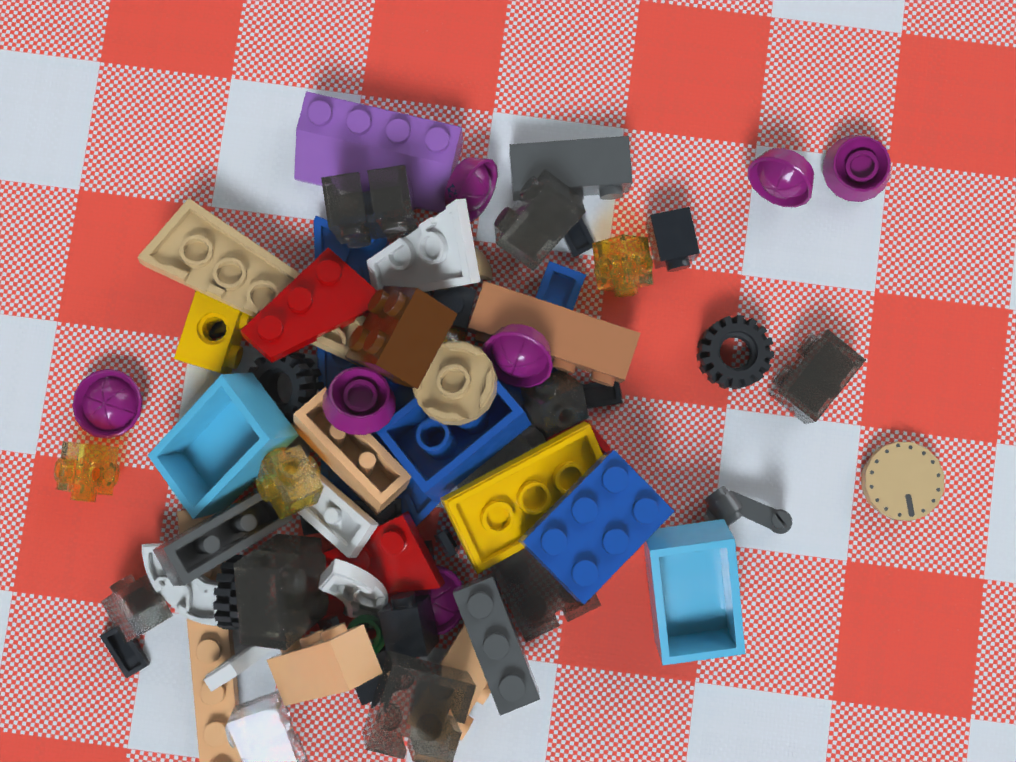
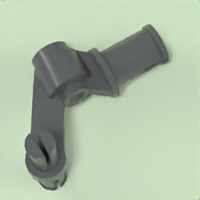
[703,486,792,534]

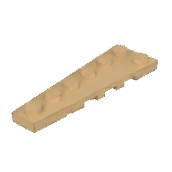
[137,198,366,367]

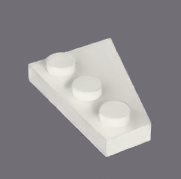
[367,198,481,292]

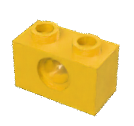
[174,291,254,374]

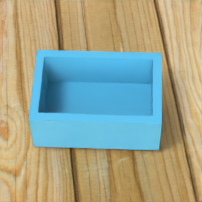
[148,372,299,519]
[644,519,746,666]

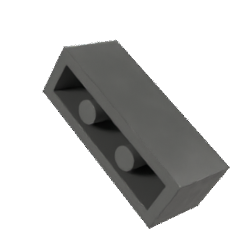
[509,136,633,205]
[153,484,294,586]
[453,572,540,716]

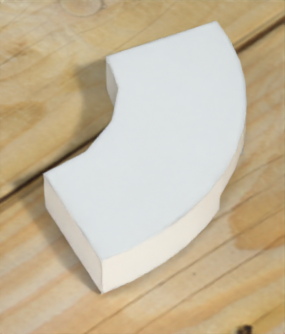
[142,543,218,626]
[318,559,388,618]
[204,611,311,692]

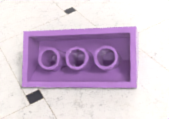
[294,91,464,213]

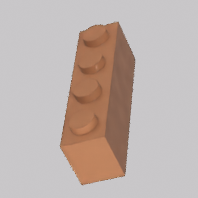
[468,281,641,387]

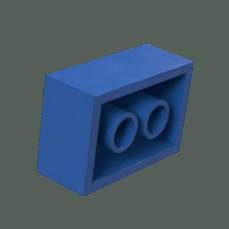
[377,381,531,503]
[518,450,675,604]

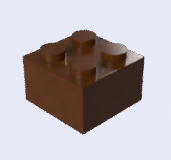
[345,285,457,389]

